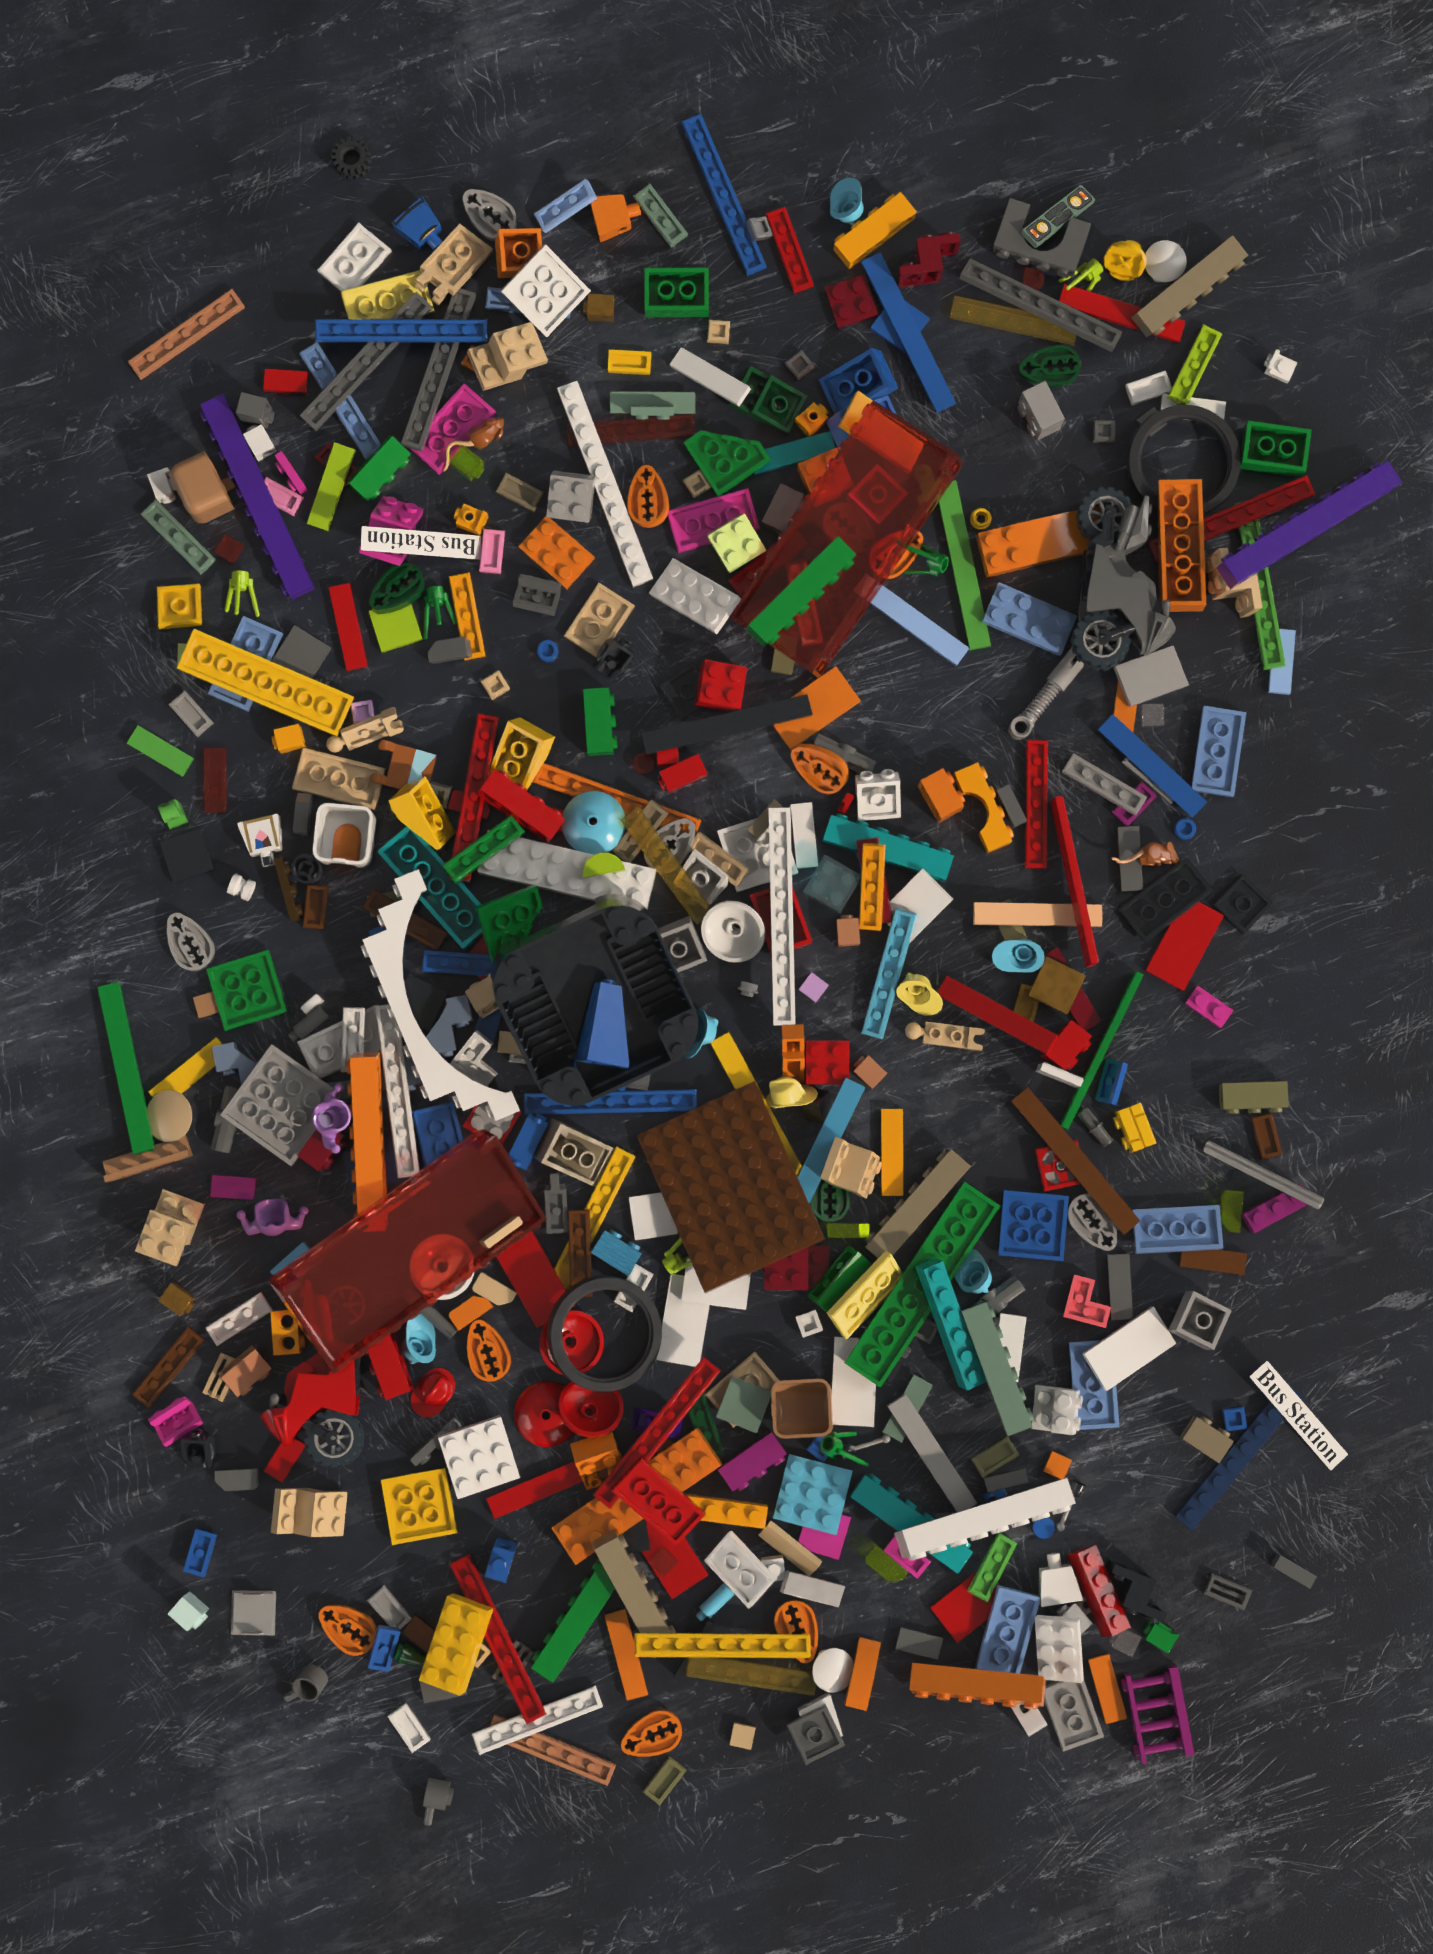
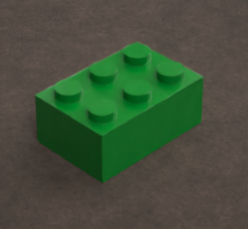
[645,268,709,317]
[1240,421,1312,477]

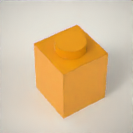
[271,724,306,754]

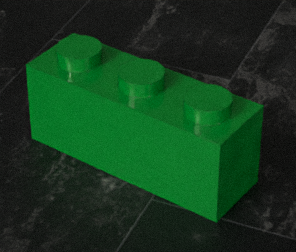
[346,436,411,501]
[583,688,617,756]
[807,1246,872,1313]

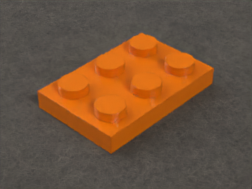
[518,516,595,590]

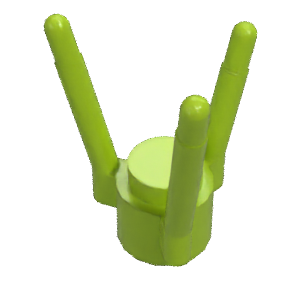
[1059,258,1103,292]
[225,571,260,617]
[662,1237,692,1275]

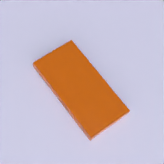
[773,666,861,751]

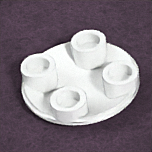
[1145,240,1187,283]
[812,1648,854,1693]

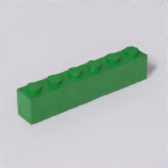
[746,536,856,647]
[531,1558,615,1683]

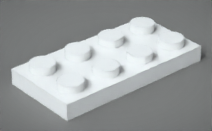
[649,558,741,634]

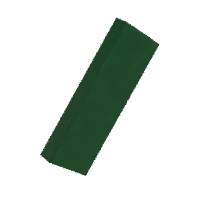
[688,1393,724,1455]

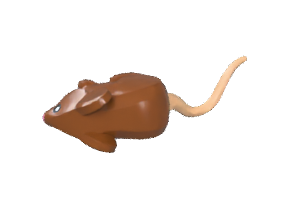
[443,417,504,471]
[1112,842,1180,867]

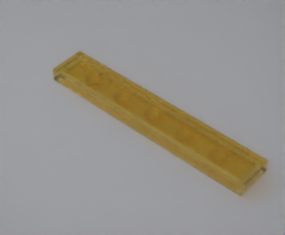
[950,296,1076,345]
[621,807,712,925]
[686,1657,816,1696]

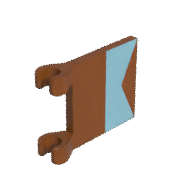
[370,740,437,789]

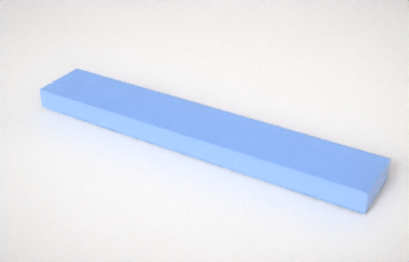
[853,573,969,666]

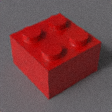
[695,659,747,713]
[1040,1020,1092,1071]
[805,1041,849,1085]

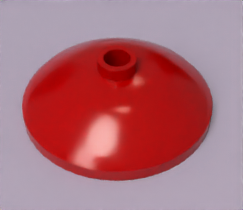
[539,1310,604,1375]
[514,1381,574,1447]
[558,1382,624,1438]

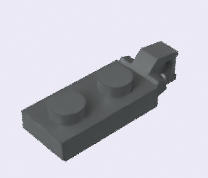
[544,1173,568,1234]
[410,1417,463,1466]

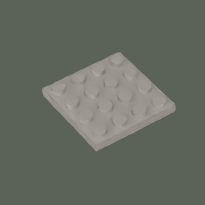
[221,1044,343,1166]

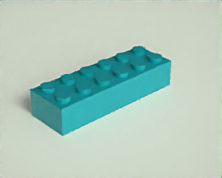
[377,826,483,951]

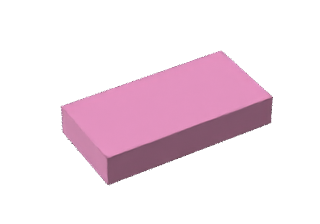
[264,477,304,516]
[479,529,505,574]

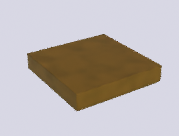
[1028,957,1086,1015]

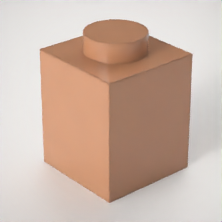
[836,915,860,947]
[853,1055,887,1090]

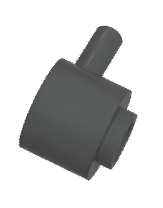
[284,1665,328,1702]
[423,1778,454,1826]

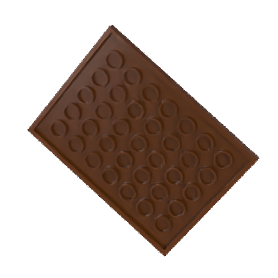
[637,1081,825,1294]

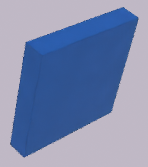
[870,301,930,354]

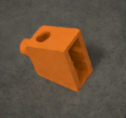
[590,194,641,242]

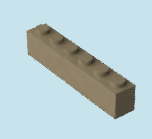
[1131,235,1248,338]
[864,1149,971,1259]
[592,1530,676,1658]

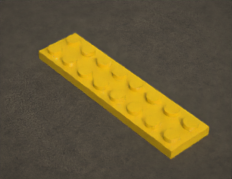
[177,629,354,736]

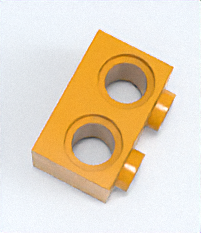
[271,1309,306,1355]

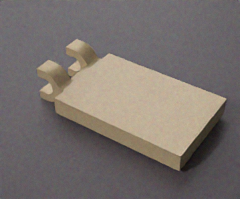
[415,224,493,305]

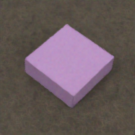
[351,700,375,724]
[799,972,829,1003]

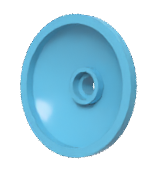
[562,791,626,855]

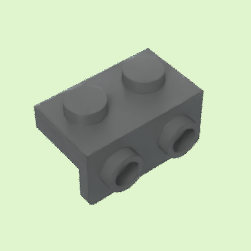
[513,574,561,616]

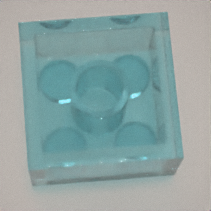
[802,855,861,915]

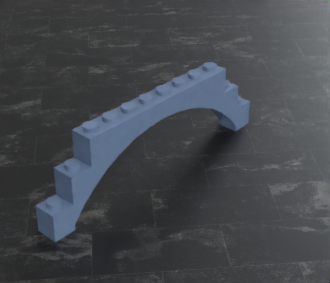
[212,995,474,1104]

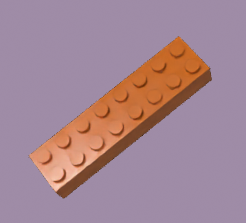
[346,1052,388,1232]
[552,1428,723,1565]

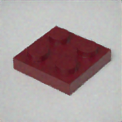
[825,275,878,329]

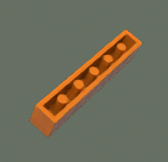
[909,1663,1046,1709]

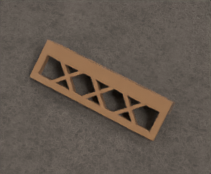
[102,1135,193,1182]

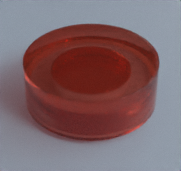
[633,753,654,775]

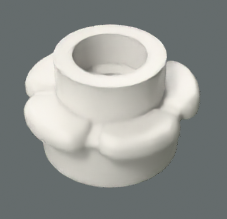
[738,981,759,997]

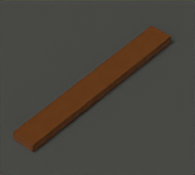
[1011,1087,1140,1235]

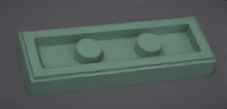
[633,184,688,248]
[882,1374,933,1443]

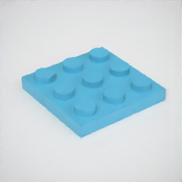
[773,1454,852,1535]

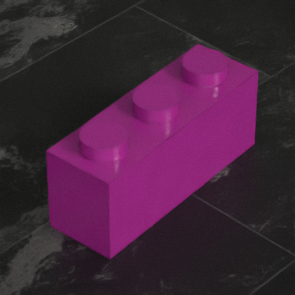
[1240,1183,1308,1233]
[718,1431,787,1492]

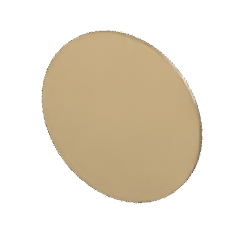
[147,1090,192,1142]

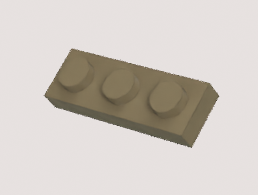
[613,800,669,863]

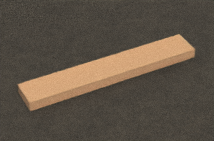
[973,902,1102,927]

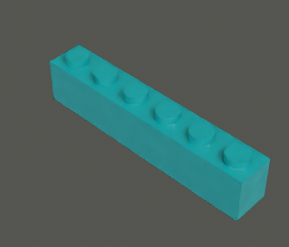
[822,813,954,882]
[915,1258,986,1390]
[850,1473,973,1574]

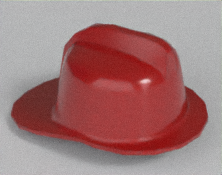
[411,1368,455,1417]

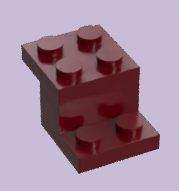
[897,231,961,288]
[764,1246,829,1290]

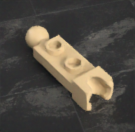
[326,707,404,753]
[905,1022,985,1051]

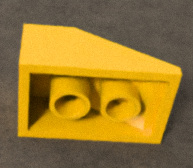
[489,717,555,790]
[389,776,456,850]

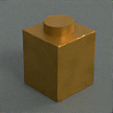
[583,294,614,322]
[158,1282,196,1316]

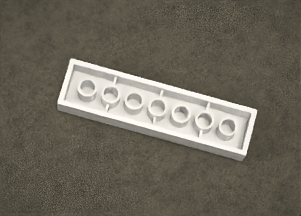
[478,830,656,910]
[894,1478,1076,1561]

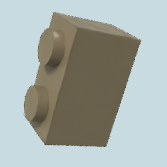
[1180,1415,1234,1463]

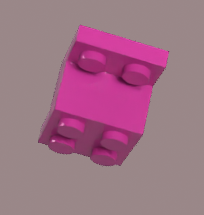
[359,496,424,566]

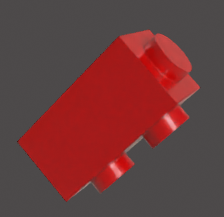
[657,754,707,794]

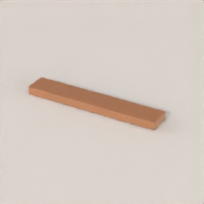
[128,289,245,380]
[490,1714,616,1786]

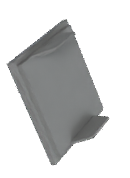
[231,1590,276,1635]

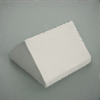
[674,849,728,909]

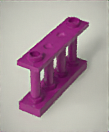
[1121,1663,1194,1764]

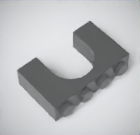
[993,198,1091,278]

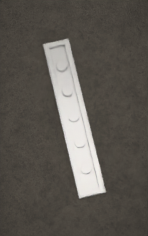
[472,1686,603,1755]

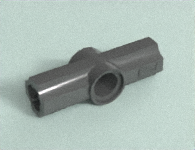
[813,734,876,775]
[211,1086,239,1153]
[971,1275,1025,1314]

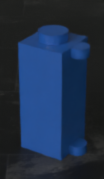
[506,1112,549,1170]

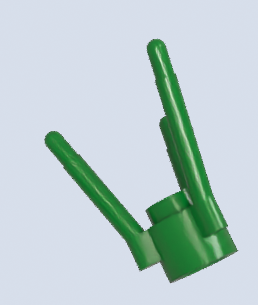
[897,542,949,576]
[423,586,457,640]
[820,1431,869,1467]

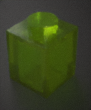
[450,445,484,482]

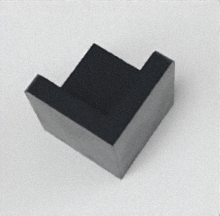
[802,1088,833,1124]

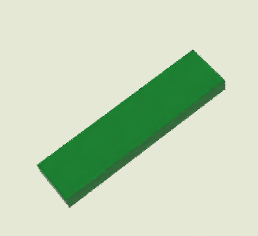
[442,815,525,884]

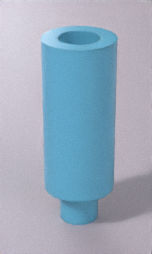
[696,1583,735,1621]

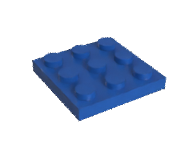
[998,1190,1069,1261]

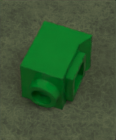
[1142,1621,1179,1653]

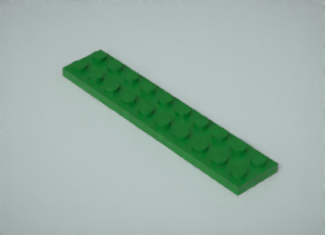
[844,1182,1000,1388]

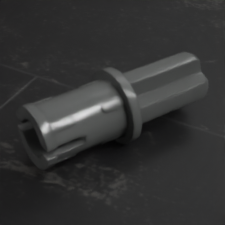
[1078,1107,1114,1148]

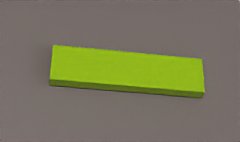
[1167,324,1222,405]
[307,442,356,531]

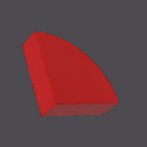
[836,793,854,815]

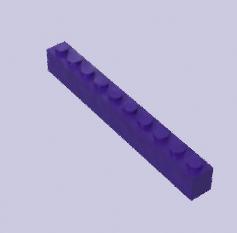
[200,394,315,600]
[1216,461,1402,590]

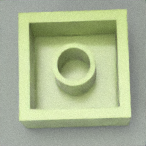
[706,513,766,573]

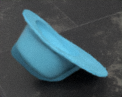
[830,178,864,226]
[992,938,1045,972]
[684,1008,718,1058]
[954,1249,992,1294]
[401,1314,436,1364]

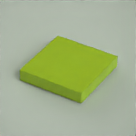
[369,604,423,653]

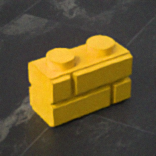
[1113,1103,1156,1153]

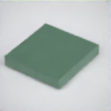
[716,1376,771,1433]

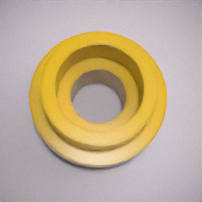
[970,508,992,530]

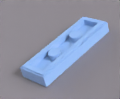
[534,179,597,233]
[1268,629,1296,695]

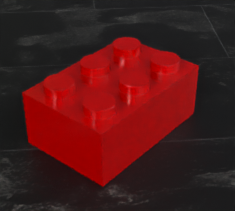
[749,886,812,958]
[362,1327,414,1400]

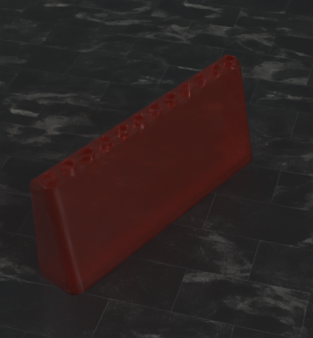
[729,400,963,678]
[269,1129,547,1374]

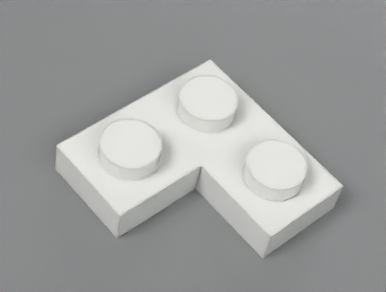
[450,1030,498,1087]

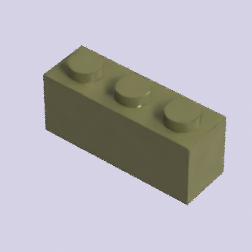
[1219,1081,1289,1114]

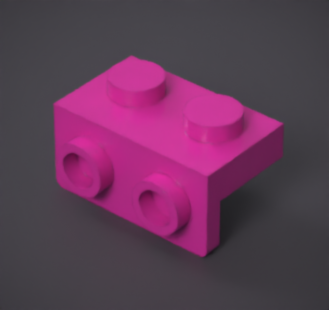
[148,1396,203,1447]

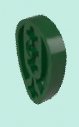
[1018,345,1081,388]
[369,563,425,614]
[809,1179,850,1222]

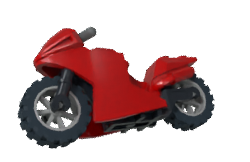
[260,1276,376,1468]

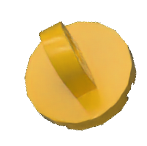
[1104,240,1146,281]

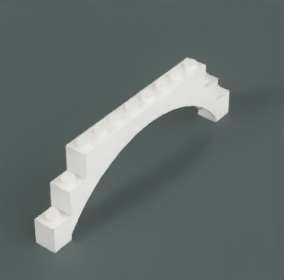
[361,869,520,1121]

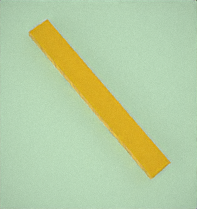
[711,1032,802,1177]
[554,1147,636,1290]
[634,1633,811,1658]

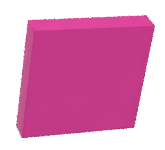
[798,1514,851,1560]

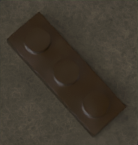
[273,857,303,923]

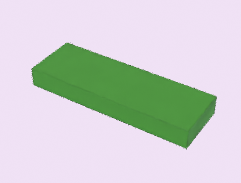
[127,725,194,777]
[967,1533,1017,1602]

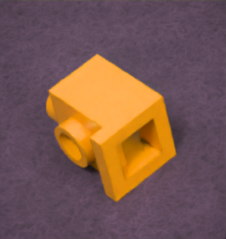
[795,402,828,437]
[454,504,489,536]

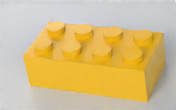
[419,1593,494,1696]

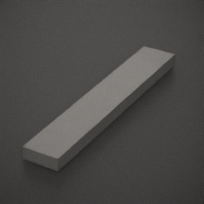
[887,1394,977,1513]

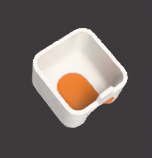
[313,803,376,868]

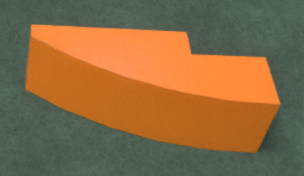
[782,1024,805,1084]
[844,1637,881,1711]

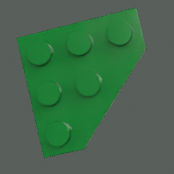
[683,431,772,496]
[475,885,542,964]

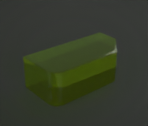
[1220,1190,1244,1233]
[827,1223,869,1238]
[865,1544,909,1582]

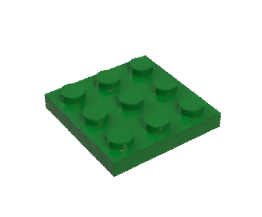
[206,950,288,1031]

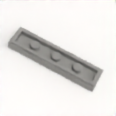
[1062,753,1147,816]

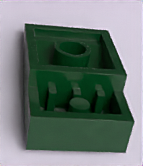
[728,365,807,434]

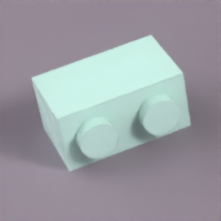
[168,1591,209,1631]

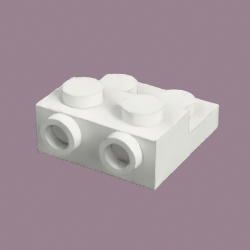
[855,769,901,821]
[1032,1385,1083,1435]

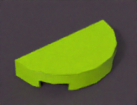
[583,853,626,878]

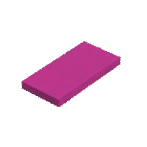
[409,383,496,475]
[667,488,760,553]

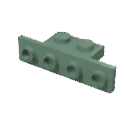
[610,391,695,420]

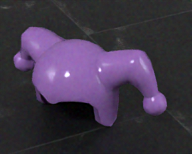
[312,1083,351,1154]
[236,1198,308,1236]

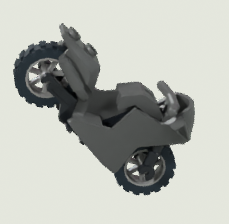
[1071,487,1176,671]

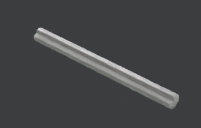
[1204,1141,1324,1209]

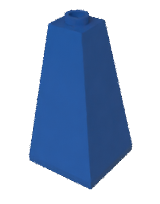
[574,979,629,1069]

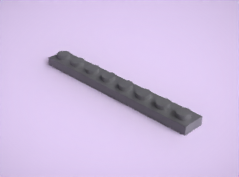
[960,258,1122,352]
[401,288,476,452]
[300,292,432,431]

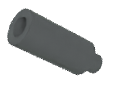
[288,1005,329,1042]

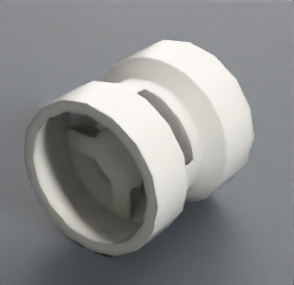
[227,873,256,901]

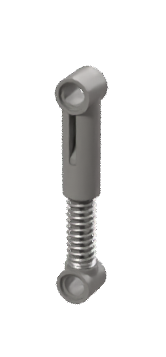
[1008,627,1103,740]

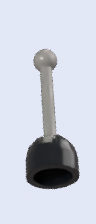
[840,1434,890,1461]
[1056,1479,1087,1531]

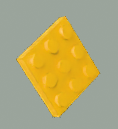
[381,1467,457,1545]

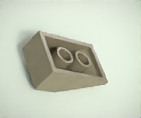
[533,1118,615,1187]

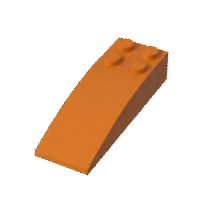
[1158,479,1206,612]
[976,506,1101,578]

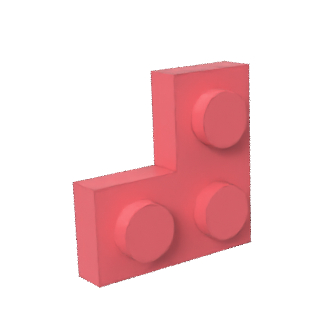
[1063,1275,1111,1328]

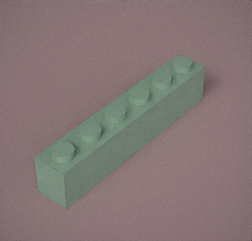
[961,1301,1034,1436]

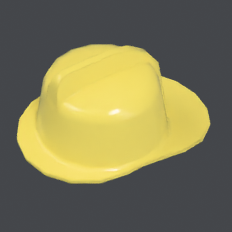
[896,973,943,1016]
[766,1076,818,1108]

